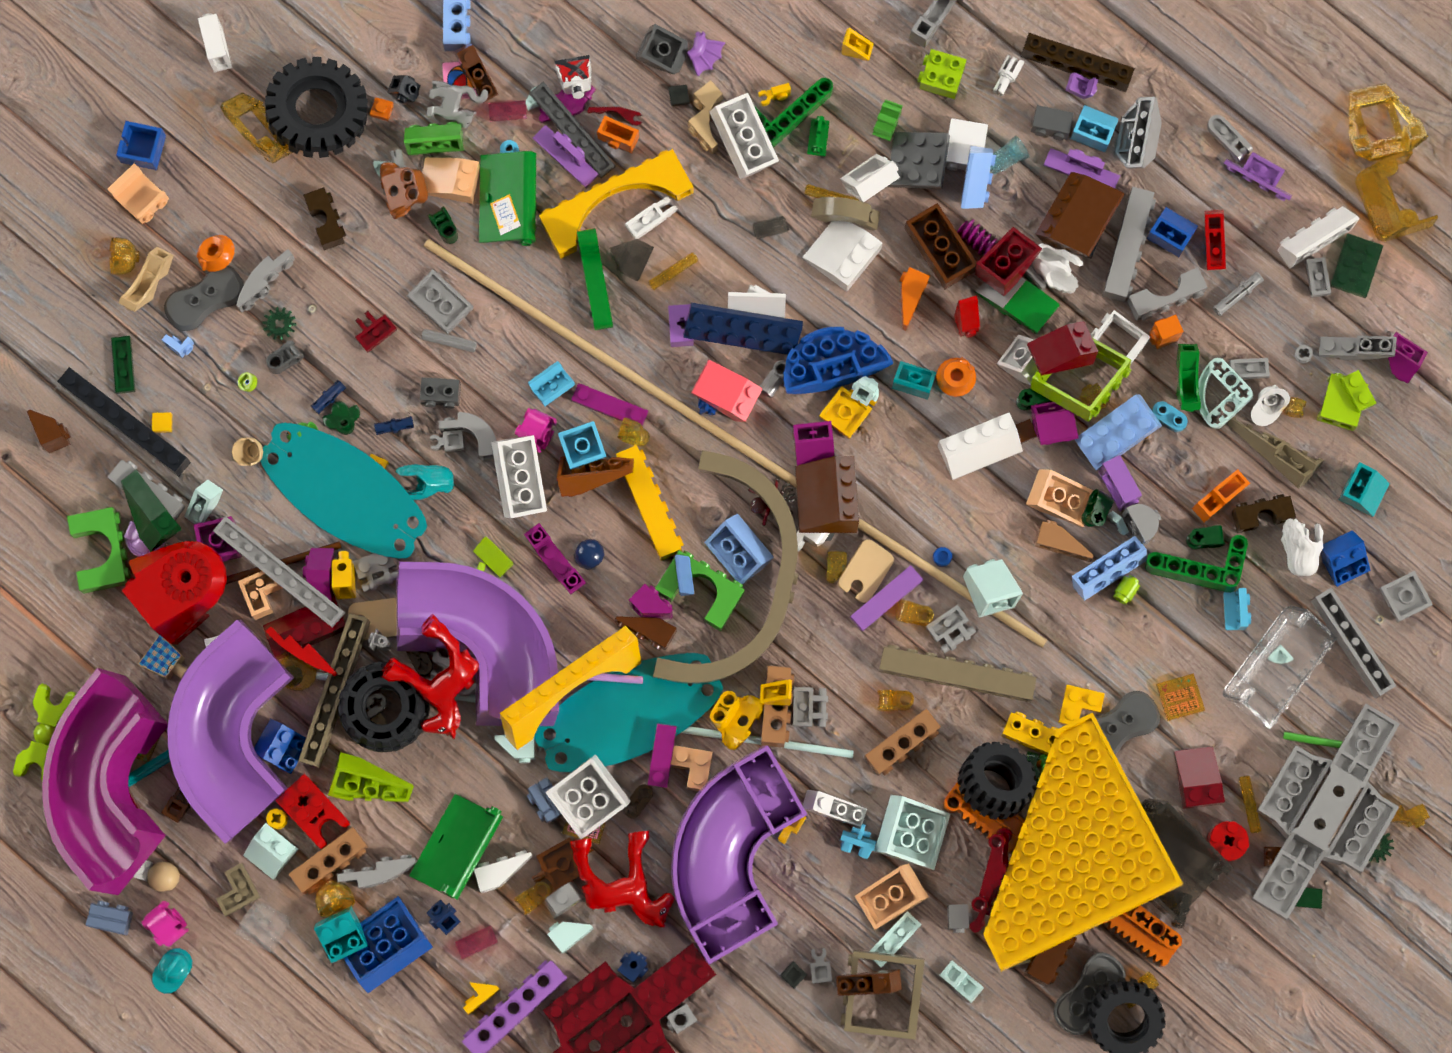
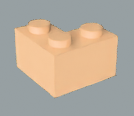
[238,571,283,620]
[671,745,713,791]

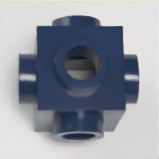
[426,899,461,935]
[618,951,648,983]

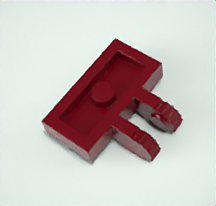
[355,311,397,353]

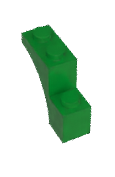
[1176,344,1201,412]

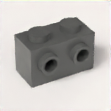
[1031,105,1074,140]
[420,377,461,409]

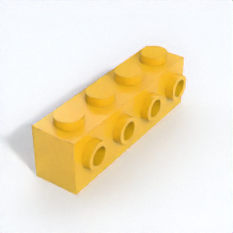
[1001,711,1058,755]

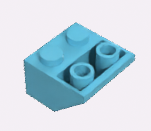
[1071,105,1119,152]

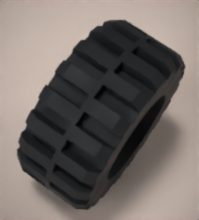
[958,742,1037,820]
[1087,977,1166,1053]

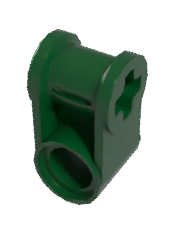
[427,206,458,244]
[1016,388,1053,411]
[1081,489,1114,527]
[1186,525,1225,549]

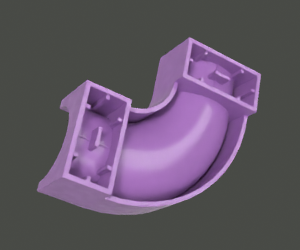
[396,562,559,726]
[168,620,294,844]
[671,745,807,964]

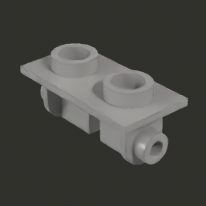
[368,629,391,652]

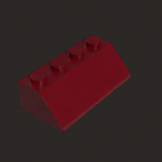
[263,594,346,660]

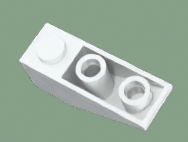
[802,790,867,827]
[474,850,533,893]

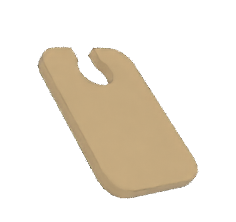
[838,540,894,603]
[348,598,397,641]

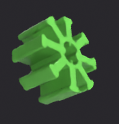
[872,99,903,141]

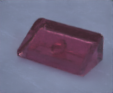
[489,100,527,122]
[455,925,499,960]

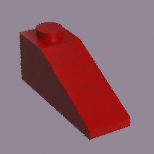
[1205,210,1226,270]
[954,295,980,338]

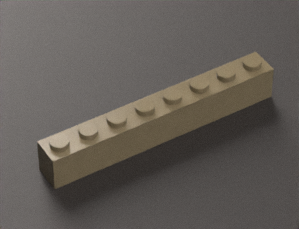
[298,613,370,769]
[879,645,1037,703]

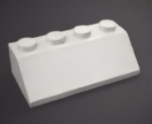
[709,93,779,180]
[1277,206,1359,268]
[938,412,1023,480]
[491,435,547,518]

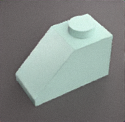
[184,480,223,524]
[494,735,535,763]
[547,922,594,954]

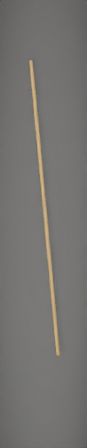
[424,239,1047,648]

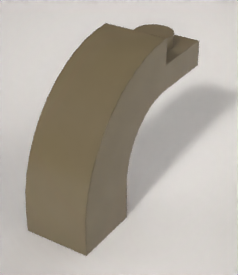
[811,197,880,231]

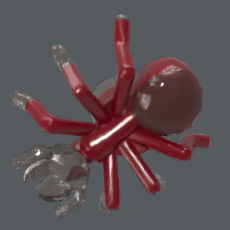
[748,477,796,526]

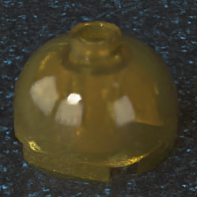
[109,237,140,275]
[315,881,356,918]

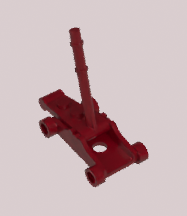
[970,827,1013,932]

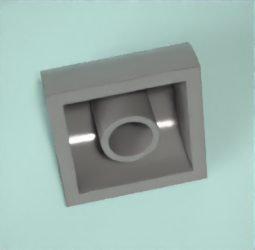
[1121,504,1161,546]

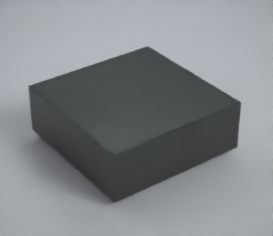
[669,84,690,107]
[780,961,808,989]

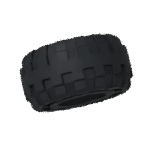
[338,661,430,753]

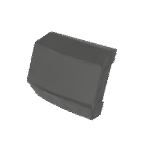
[636,24,688,74]

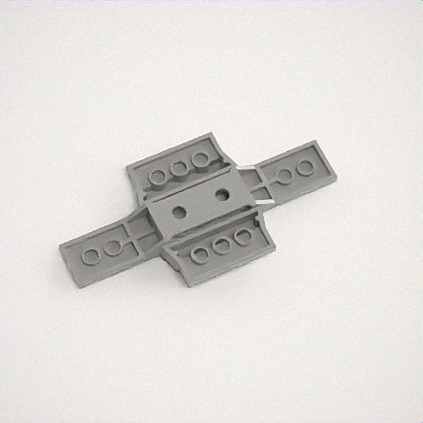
[1251,704,1400,921]

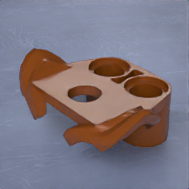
[380,162,428,219]

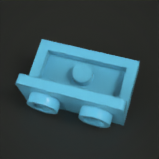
[528,361,575,406]
[1223,588,1251,630]

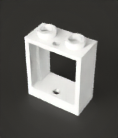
[198,13,232,72]
[840,154,900,202]
[1091,310,1150,365]

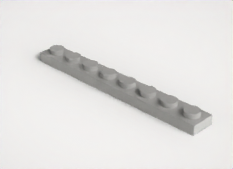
[213,516,345,628]

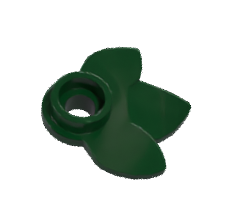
[322,401,360,435]

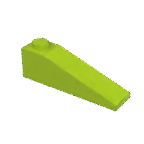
[328,752,414,802]

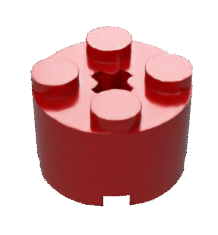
[1206,821,1249,862]

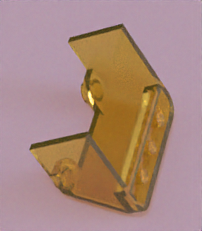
[1355,150,1438,241]

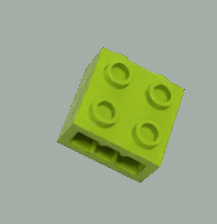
[917,49,967,99]

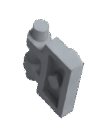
[353,553,398,592]
[926,605,976,654]
[793,687,828,728]

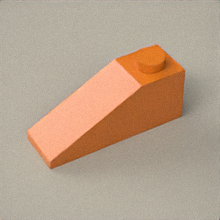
[899,267,930,331]

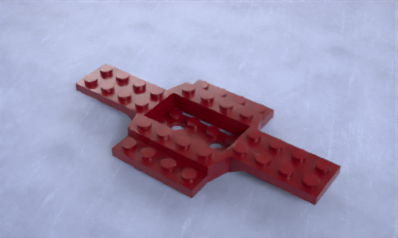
[543,943,717,1053]

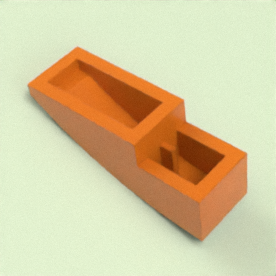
[1192,469,1250,523]

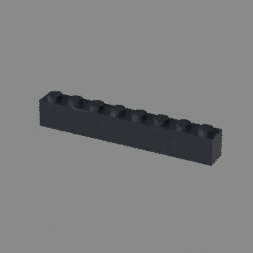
[57,367,191,477]

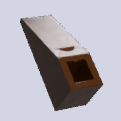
[454,43,499,103]
[615,616,677,651]
[836,969,902,996]

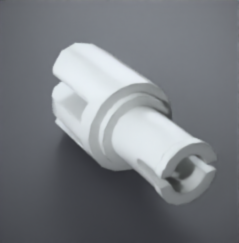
[992,55,1024,96]

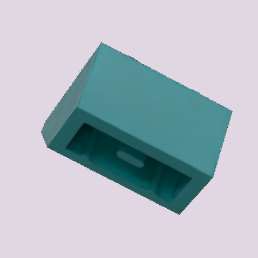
[1338,462,1390,517]
[314,906,367,963]

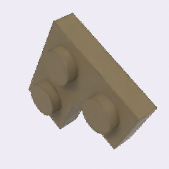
[216,863,261,917]

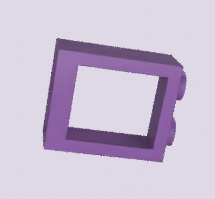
[1098,455,1142,511]

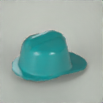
[152,948,192,994]

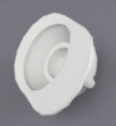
[1251,385,1290,426]

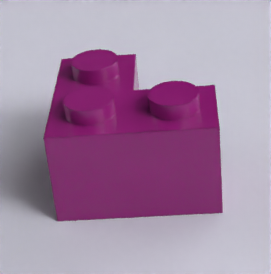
[303,548,335,601]

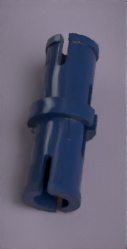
[310,380,346,414]
[374,416,414,435]

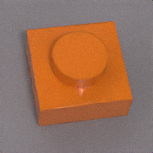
[370,97,394,121]

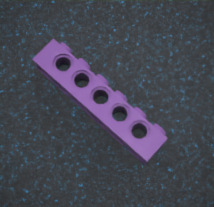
[462,960,568,1053]

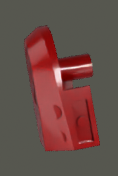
[121,541,227,645]

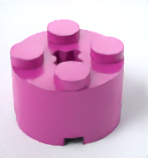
[515,408,557,453]
[142,901,189,947]

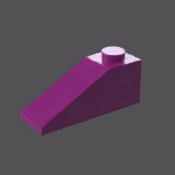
[648,723,677,788]

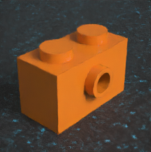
[597,116,639,154]
[1149,315,1184,349]

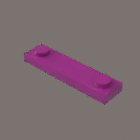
[571,383,649,429]

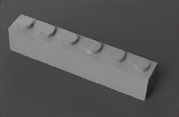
[1102,187,1156,302]
[1311,587,1396,699]

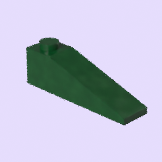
[121,470,182,552]

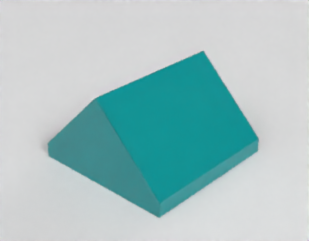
[892,361,936,400]

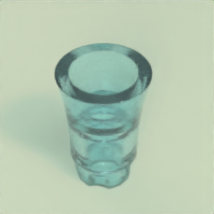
[990,135,1030,175]

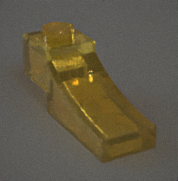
[1390,803,1430,829]

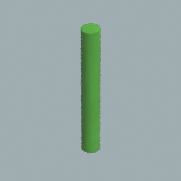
[1283,732,1342,748]

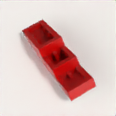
[265,627,338,677]

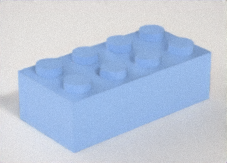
[1074,394,1162,470]

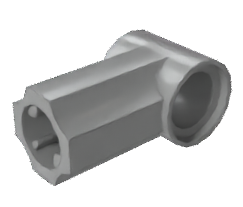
[759,360,786,398]

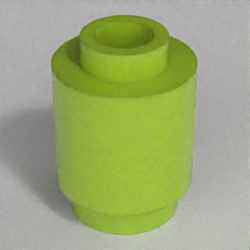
[1113,575,1140,605]

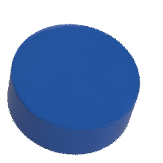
[933,547,952,567]

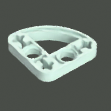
[1198,358,1253,429]

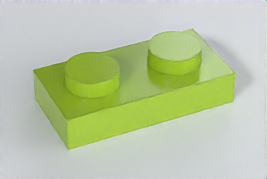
[1340,370,1376,413]

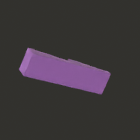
[850,565,923,632]

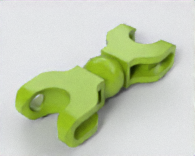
[13,683,77,781]

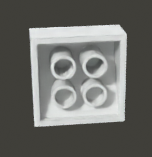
[802,221,882,292]
[728,292,786,318]
[546,754,631,839]

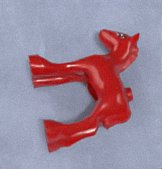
[382,614,479,739]
[570,830,675,928]

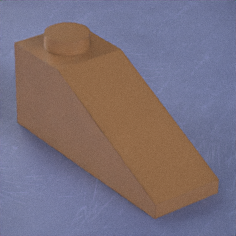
[1035,520,1094,562]

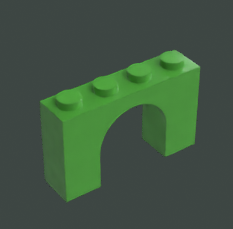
[67,507,131,594]
[655,550,745,632]

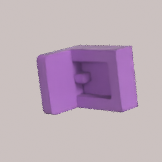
[1065,72,1098,99]

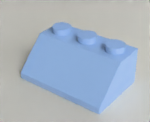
[961,146,996,209]
[704,514,774,585]

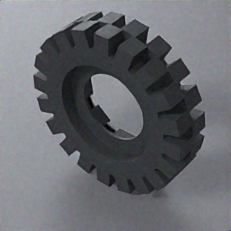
[265,57,368,158]

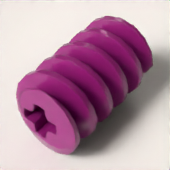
[957,219,998,255]

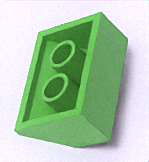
[404,122,464,155]

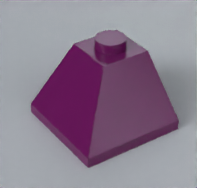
[1388,332,1428,384]

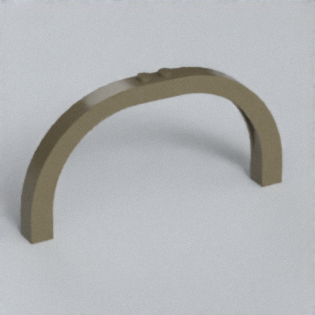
[653,450,798,684]

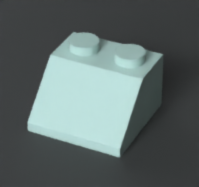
[243,823,299,880]

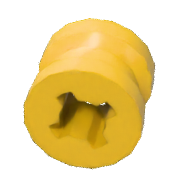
[266,809,288,830]

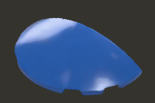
[783,327,893,394]

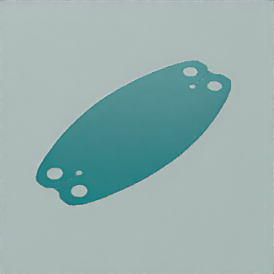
[260,423,427,559]
[534,653,723,772]

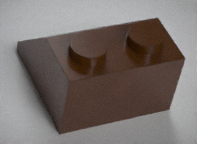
[27,410,71,454]

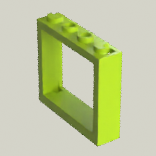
[1030,338,1132,422]

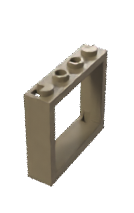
[840,949,925,1040]

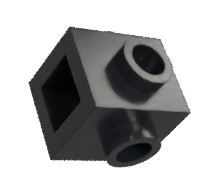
[387,75,421,104]

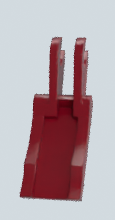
[587,107,642,126]

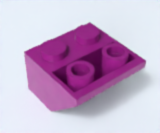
[1031,402,1078,445]
[793,421,835,466]
[628,584,673,620]

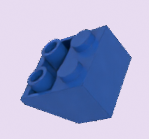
[1147,207,1198,257]
[1320,530,1371,587]
[254,718,306,774]

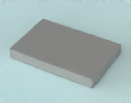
[407,269,474,334]

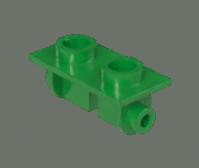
[807,116,830,157]

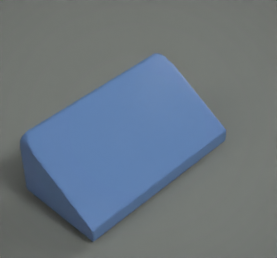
[675,555,694,596]

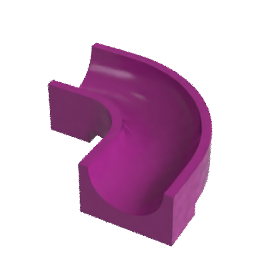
[42,668,168,895]

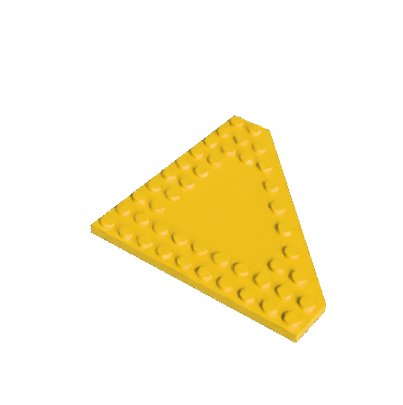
[983,712,1183,971]

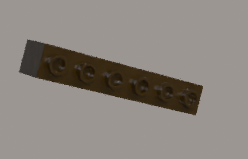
[1021,33,1135,92]

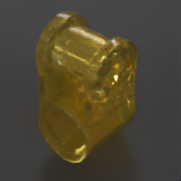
[895,600,934,626]
[877,690,914,711]
[514,882,552,916]

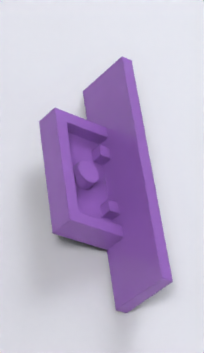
[533,125,599,188]
[1043,148,1120,188]
[1224,152,1292,201]

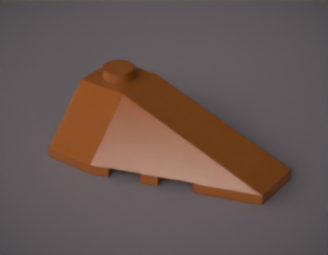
[557,456,634,497]

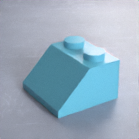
[558,421,606,469]

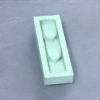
[870,911,922,968]

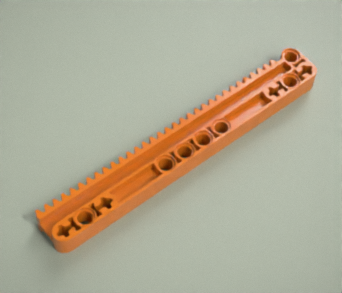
[943,781,1182,968]

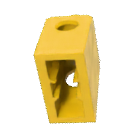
[332,551,356,600]

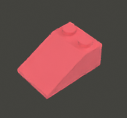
[691,360,762,422]

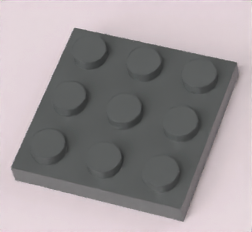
[888,132,950,189]

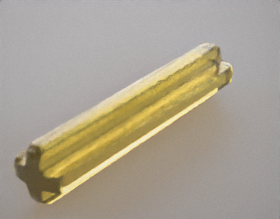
[804,184,859,201]
[648,252,698,290]
[1239,776,1261,833]

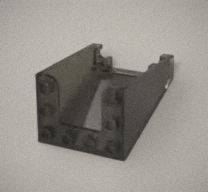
[1141,798,1233,925]

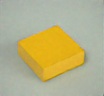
[152,412,173,433]

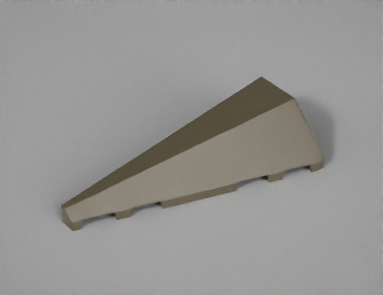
[1227,417,1324,489]

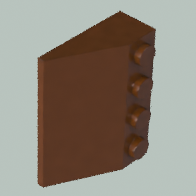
[1035,172,1125,257]
[795,456,859,533]

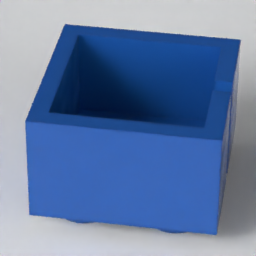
[116,121,166,171]

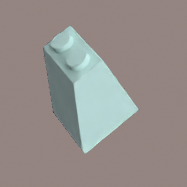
[963,559,1023,618]

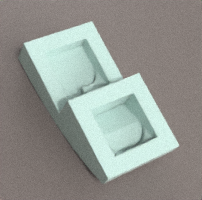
[939,961,984,1003]

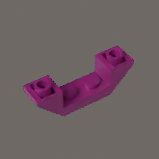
[524,523,586,595]

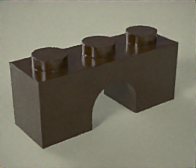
[303,187,346,251]
[1232,494,1296,534]

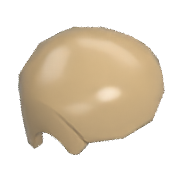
[231,437,263,466]
[147,862,180,892]

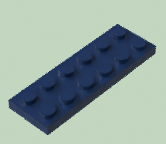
[683,303,803,355]

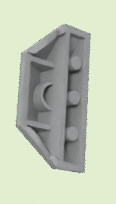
[1115,97,1161,169]

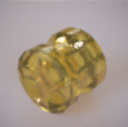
[1284,397,1306,418]

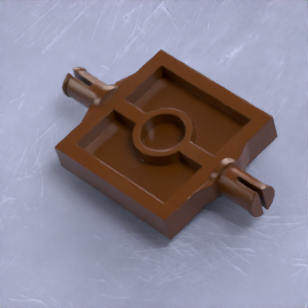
[532,837,594,891]

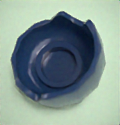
[574,539,605,570]

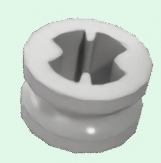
[1295,345,1313,364]

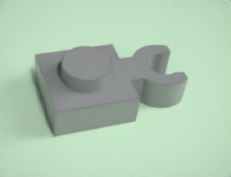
[430,430,464,452]
[810,948,832,984]

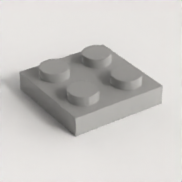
[1379,571,1433,623]

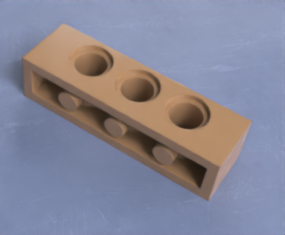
[761,666,794,748]
[864,708,941,776]
[289,827,369,895]

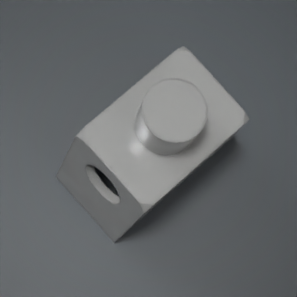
[543,882,585,919]

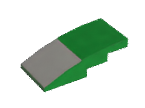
[975,277,1060,335]

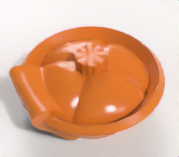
[196,235,235,272]
[936,357,976,397]

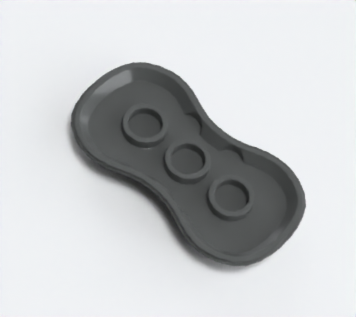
[164,266,244,331]
[1095,691,1161,754]
[1054,952,1126,1035]

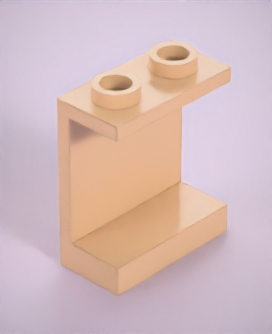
[107,163,169,224]

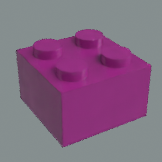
[194,516,242,562]

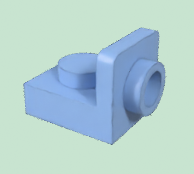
[162,334,194,358]

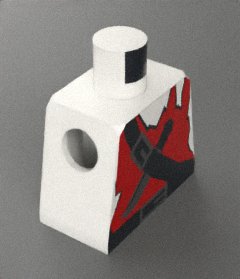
[554,55,591,99]

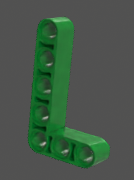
[754,77,833,147]
[577,228,613,331]
[1145,535,1248,593]

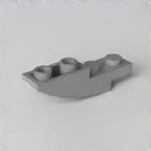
[236,249,295,312]
[1319,336,1397,360]
[337,855,417,889]

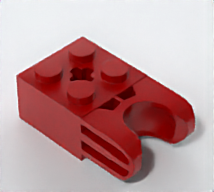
[275,773,350,849]

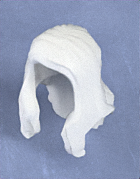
[1031,243,1083,293]
[1281,518,1323,576]

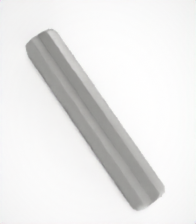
[421,329,477,352]

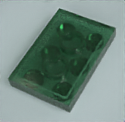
[1330,233,1384,298]

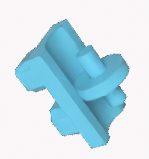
[840,824,877,859]

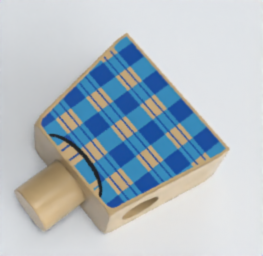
[138,635,187,680]

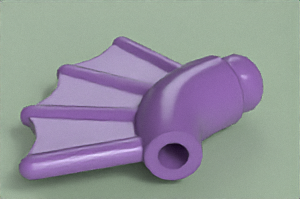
[687,31,725,76]

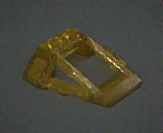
[1349,83,1428,162]
[220,92,293,164]

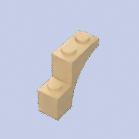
[688,80,723,154]
[119,247,174,312]

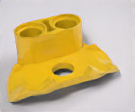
[710,691,764,750]

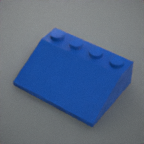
[344,896,433,993]

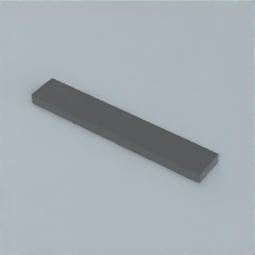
[529,81,616,179]

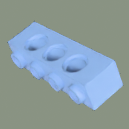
[443,0,471,51]
[1072,536,1147,601]

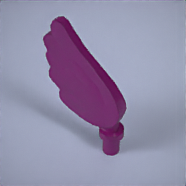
[539,86,596,123]

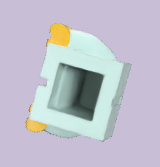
[849,376,879,406]

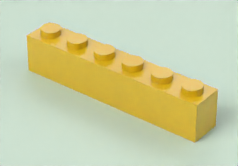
[616,445,684,561]

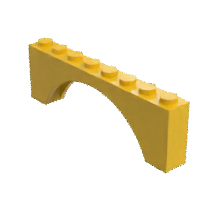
[539,149,694,259]
[500,626,641,750]

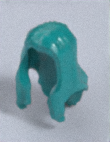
[395,464,454,500]

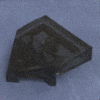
[610,239,654,281]

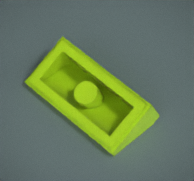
[473,536,514,578]

